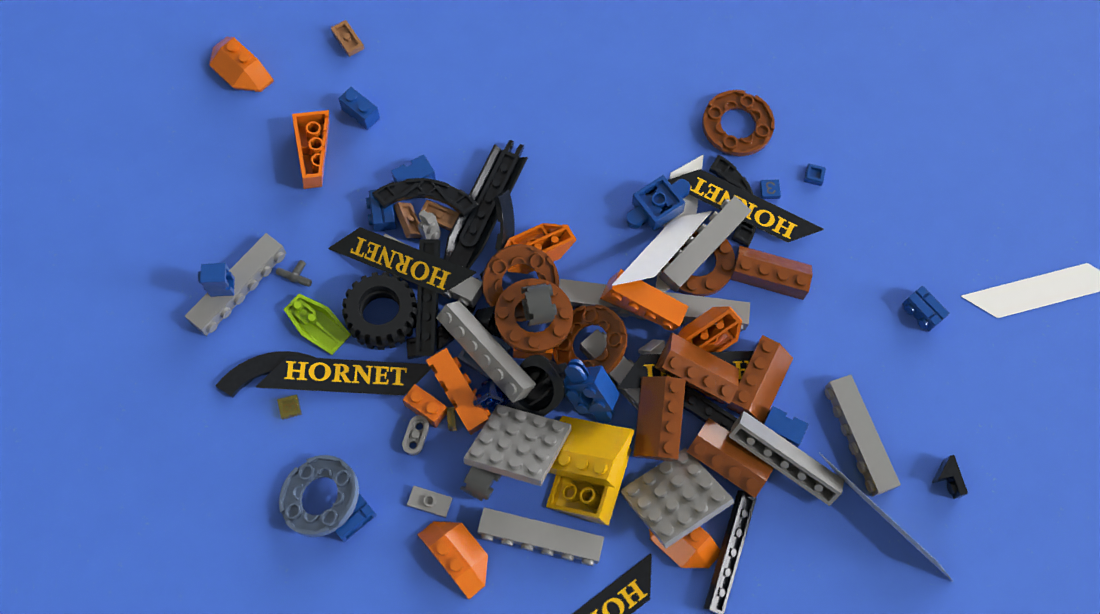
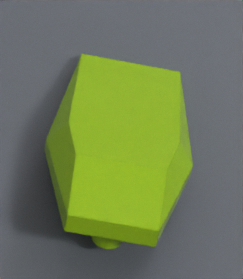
[283,294,351,355]

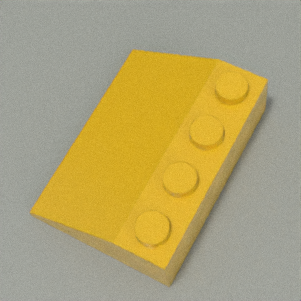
[548,416,634,488]
[546,447,632,526]

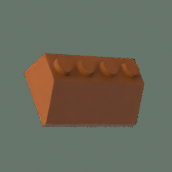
[730,245,813,300]
[655,333,739,404]
[726,335,793,424]
[633,376,686,462]
[686,418,774,498]

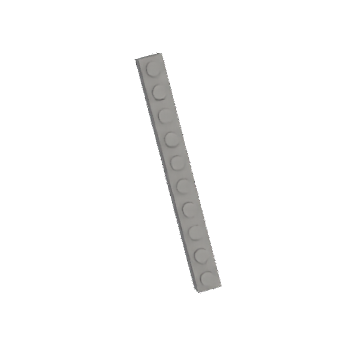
[559,279,750,331]

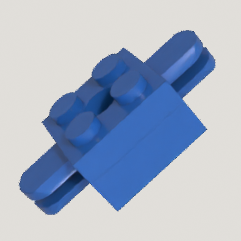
[626,175,690,231]
[563,359,620,424]

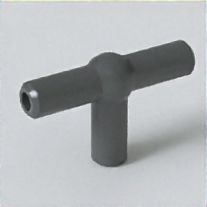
[276,260,312,287]

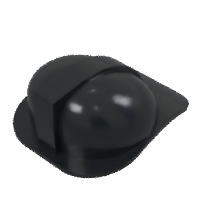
[492,354,567,417]

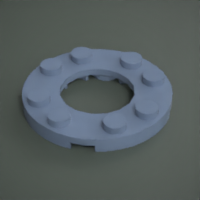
[279,455,359,537]

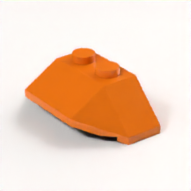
[209,37,274,92]
[504,223,576,274]
[678,306,742,352]
[417,521,488,599]
[649,526,720,568]

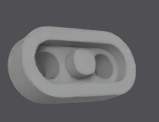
[402,415,429,456]

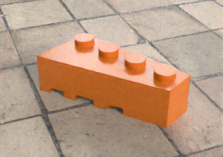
[292,110,330,189]
[600,269,689,331]
[426,348,491,435]

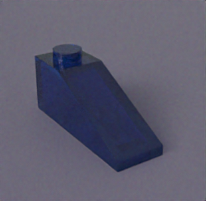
[473,379,510,411]

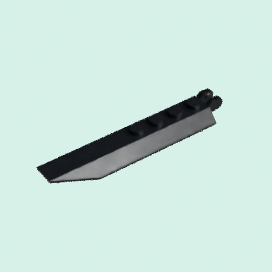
[444,140,528,269]

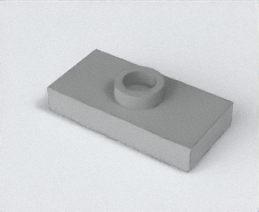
[407,486,453,518]

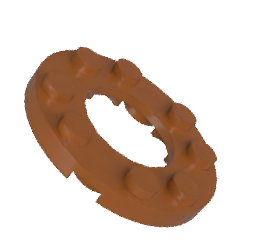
[702,90,775,156]
[668,225,735,297]
[482,244,559,322]
[495,278,573,354]
[553,304,627,374]

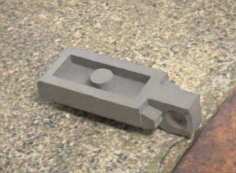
[417,209,441,239]

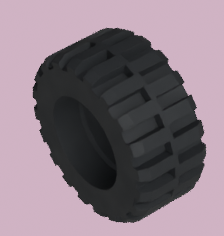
[342,272,417,350]

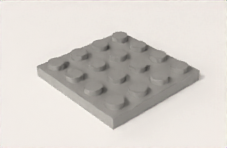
[464,404,571,486]
[620,448,734,548]

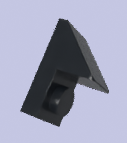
[474,306,502,339]
[932,455,968,499]

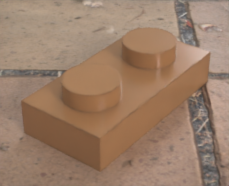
[331,20,364,57]
[419,200,459,231]
[394,202,421,239]

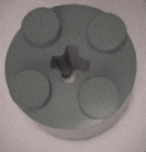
[521,283,557,326]
[460,466,502,502]

